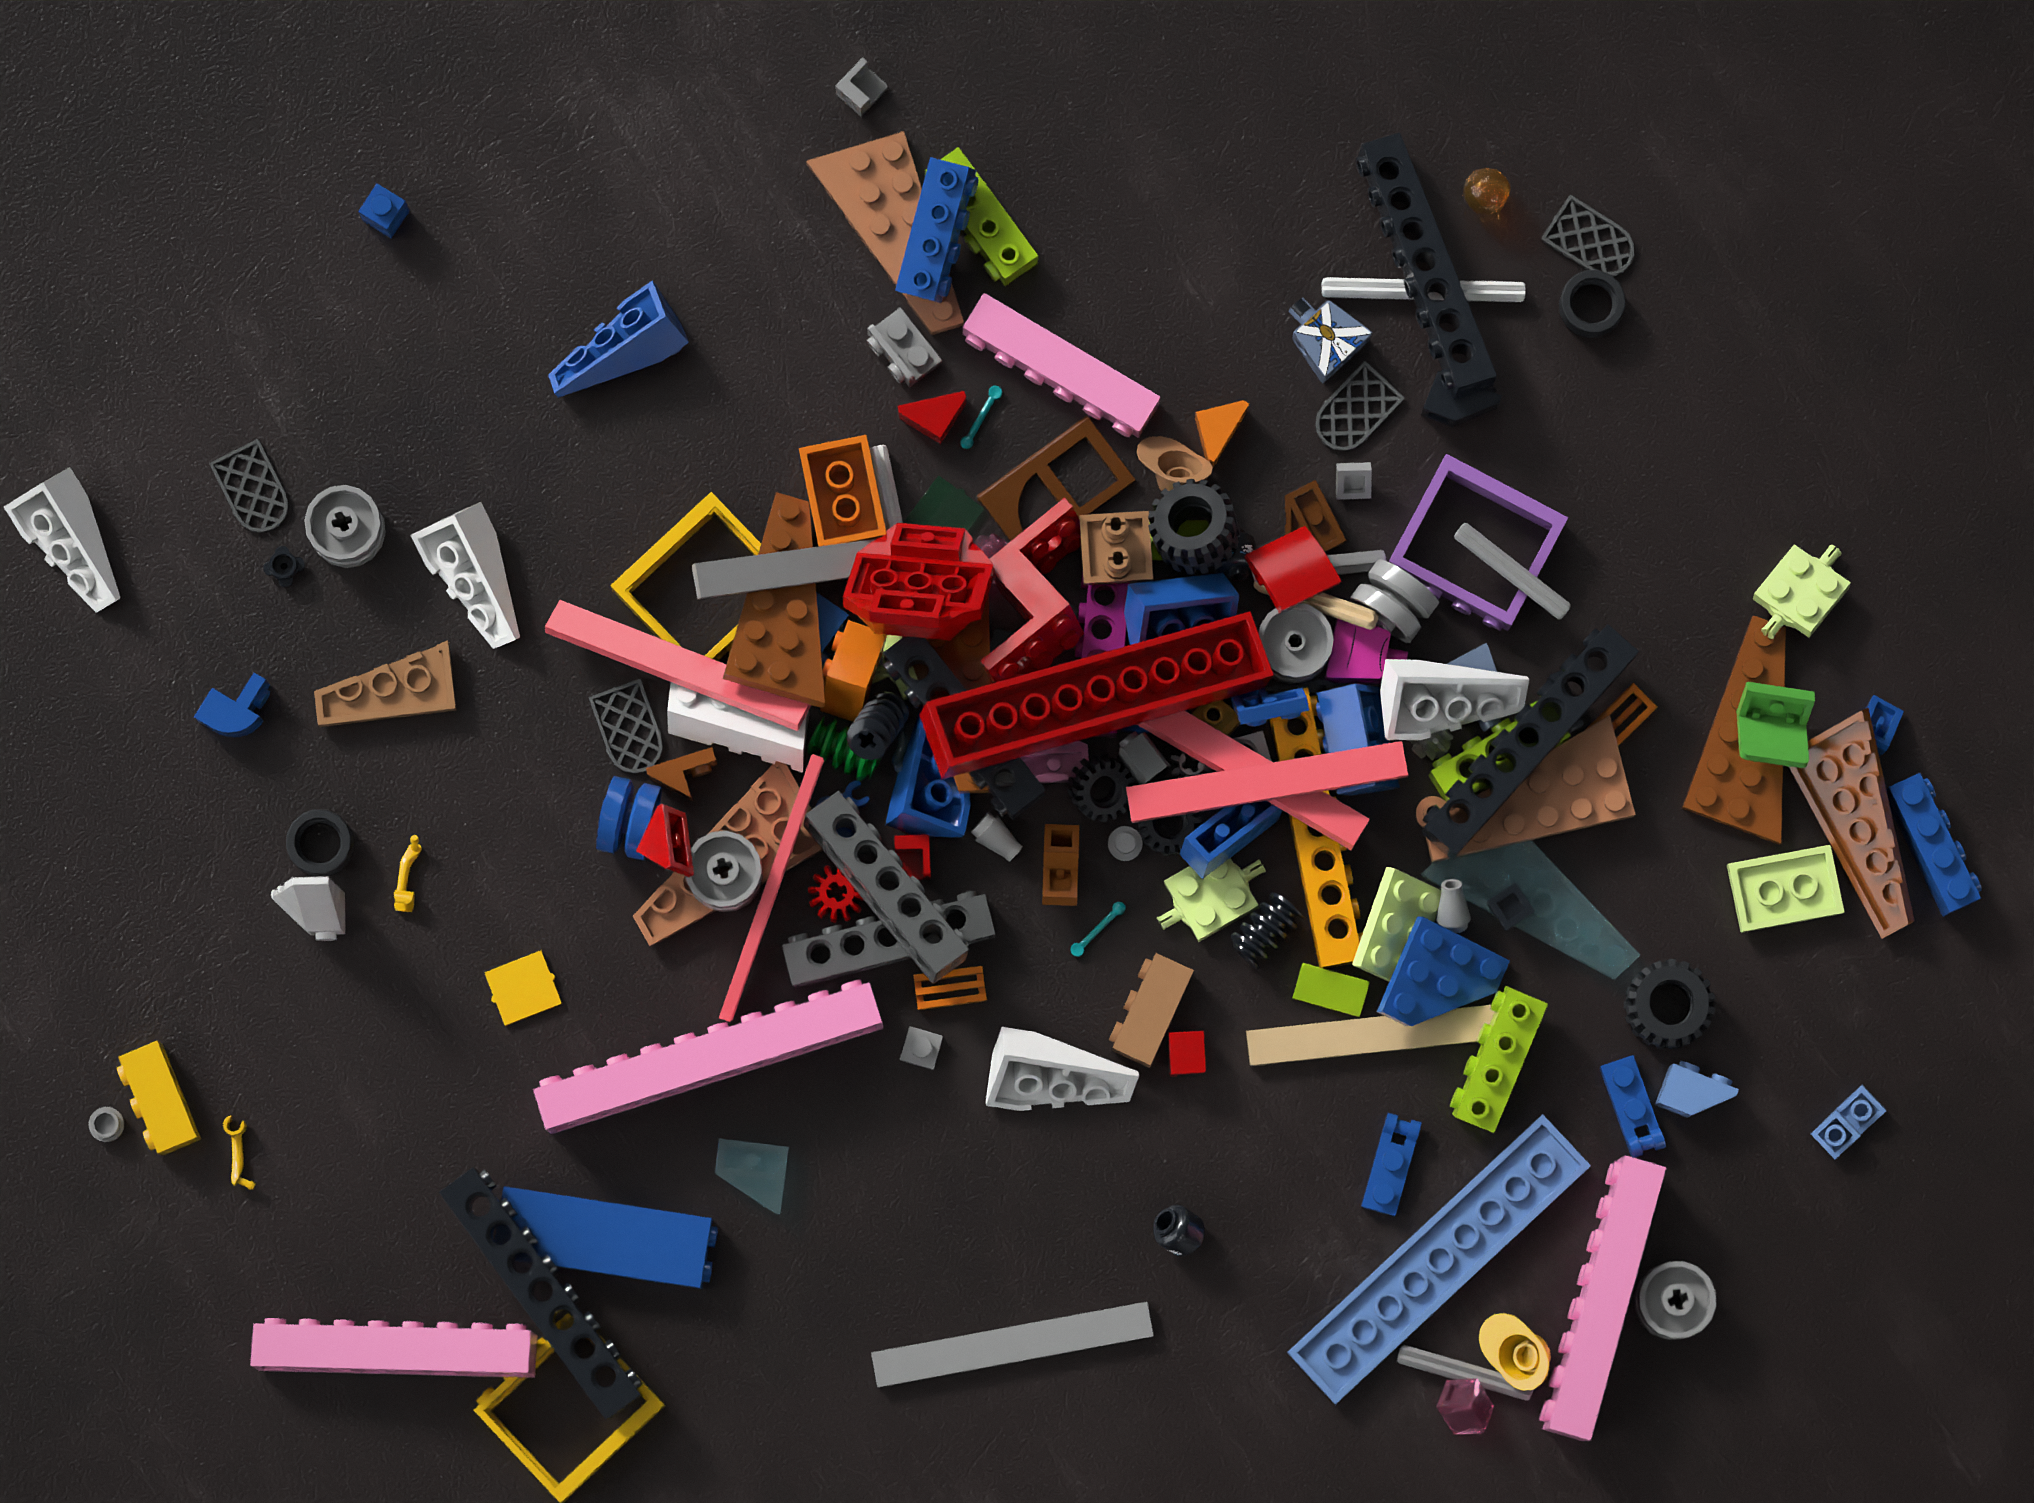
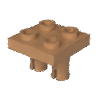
[1079,511,1153,586]

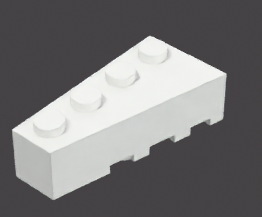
[667,682,809,772]

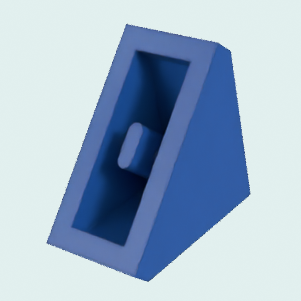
[1866,695,1904,757]

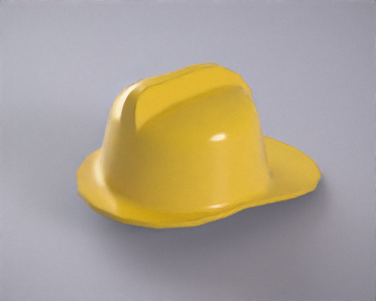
[1479,1313,1551,1391]

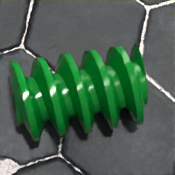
[807,716,883,782]

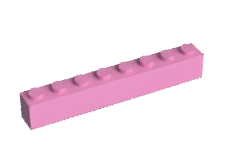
[250,1318,537,1378]

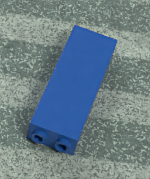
[494,1186,718,1289]

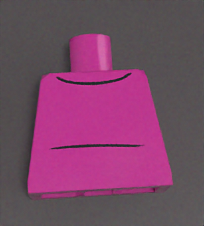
[1325,618,1408,684]

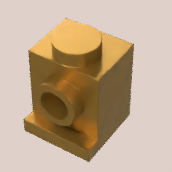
[1188,700,1240,736]

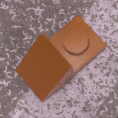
[646,747,718,801]

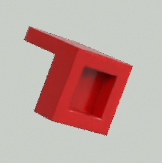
[894,834,931,880]
[1168,1031,1206,1077]

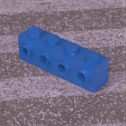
[895,157,978,303]
[1886,773,1982,917]

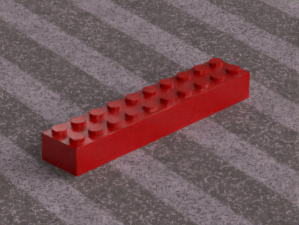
[920,612,1274,779]

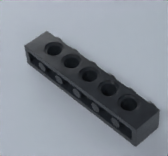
[883,636,1046,820]

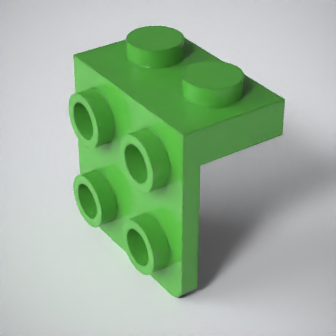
[1736,682,1815,768]

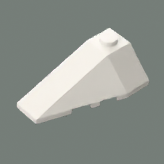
[4,467,120,613]
[411,502,520,649]
[1380,659,1529,741]
[271,877,345,941]
[986,1027,1139,1111]

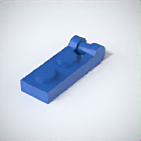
[1599,1055,1666,1158]
[1361,1113,1422,1217]

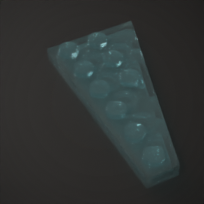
[1420,840,1640,980]

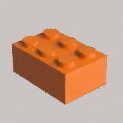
[799,435,886,546]

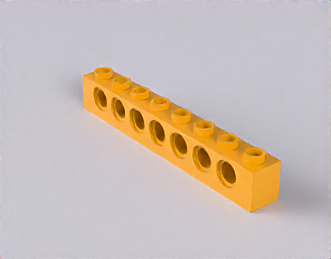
[1269,688,1363,969]

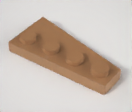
[314,641,457,727]

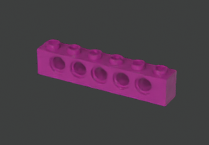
[1075,571,1130,738]

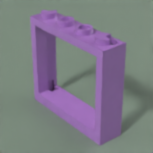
[1389,454,1568,631]

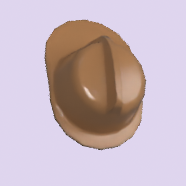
[1136,436,1213,491]

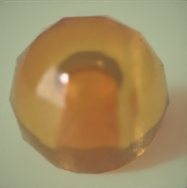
[1463,167,1511,215]

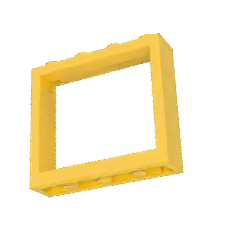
[610,492,761,662]
[474,1313,666,1503]

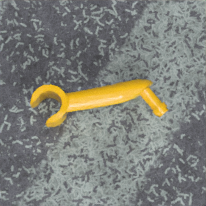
[394,835,422,912]
[223,1115,256,1190]

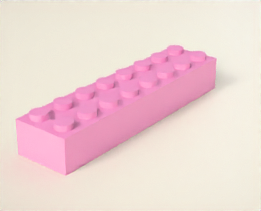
[1539,1155,1666,1441]

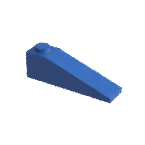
[548,280,689,398]
[885,706,971,837]

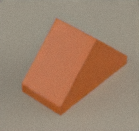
[1195,400,1249,467]

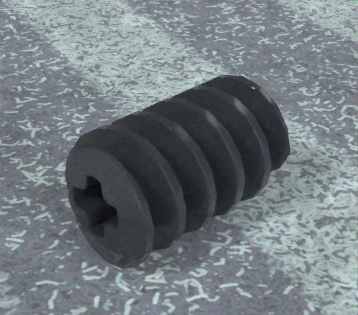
[847,691,909,760]
[1230,892,1305,970]

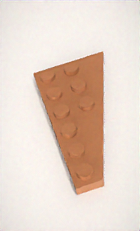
[633,761,823,948]

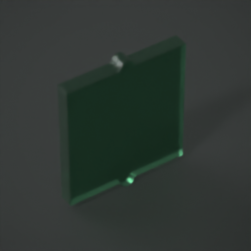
[903,475,984,531]

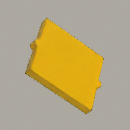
[484,950,562,1026]

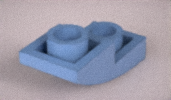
[1811,1084,1887,1159]

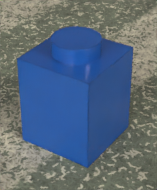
[358,183,410,239]

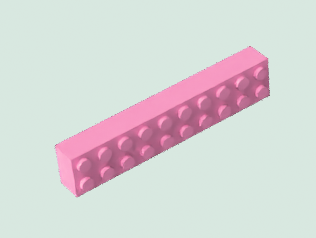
[533,979,883,1134]

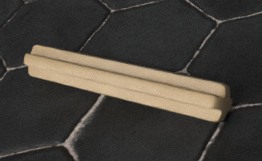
[1254,581,1379,630]

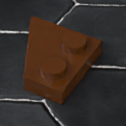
[1285,480,1348,553]

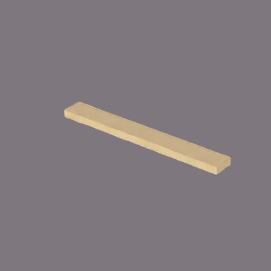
[1246,1005,1495,1066]

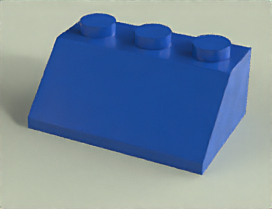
[1124,573,1239,645]
[1316,683,1400,796]

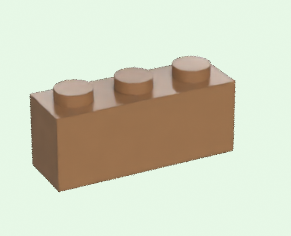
[1109,953,1194,1068]

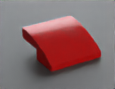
[1244,526,1342,614]

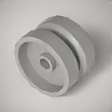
[304,485,386,568]
[1350,559,1439,643]
[1258,603,1334,684]
[686,831,763,912]
[1634,1261,1716,1340]

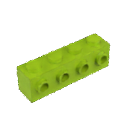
[925,147,1038,286]
[1450,986,1548,1133]

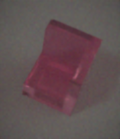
[1437,1378,1494,1435]

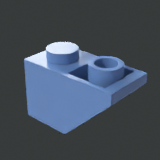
[1655,1061,1739,1118]

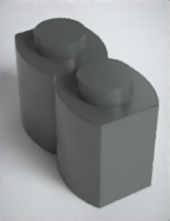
[1117,731,1171,785]

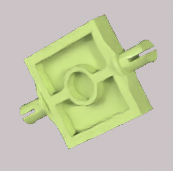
[1753,545,1851,639]
[1157,858,1266,942]

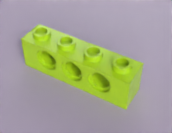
[1428,701,1571,802]

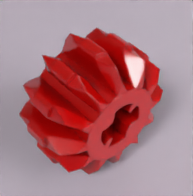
[808,865,864,924]

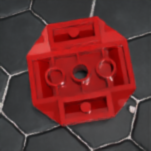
[843,523,994,640]

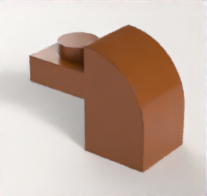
[1042,824,1079,906]

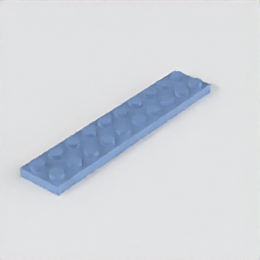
[1287,1115,1591,1404]

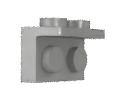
[866,308,942,387]

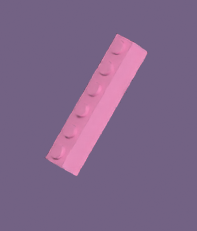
[963,293,1161,438]

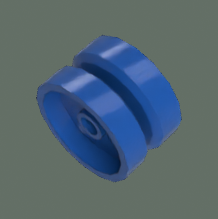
[596,776,662,861]

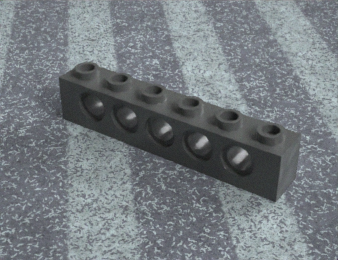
[803,791,969,984]
[782,891,995,989]

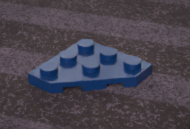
[1377,917,1510,1026]

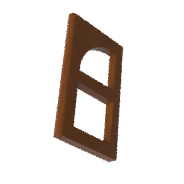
[977,416,1135,542]

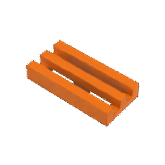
[1585,683,1657,746]
[913,966,987,1010]

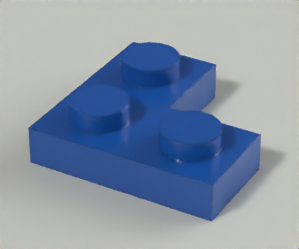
[1230,688,1309,726]

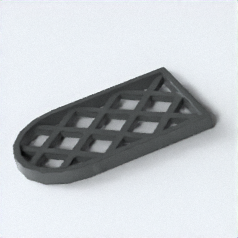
[1540,195,1634,277]
[1315,361,1405,452]
[209,439,289,533]
[588,679,663,774]

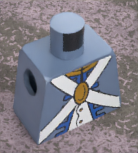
[1288,298,1372,383]

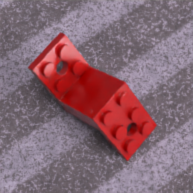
[980,498,1084,683]

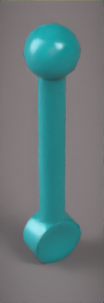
[960,386,1002,449]
[1070,902,1126,957]

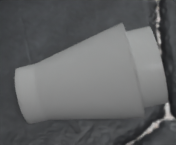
[971,812,1023,862]
[1436,879,1471,933]

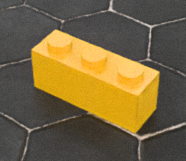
[117,1041,201,1156]

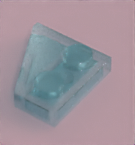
[715,1139,789,1215]

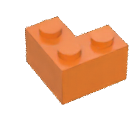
[820,620,887,722]

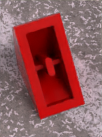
[898,391,966,444]
[636,804,694,877]

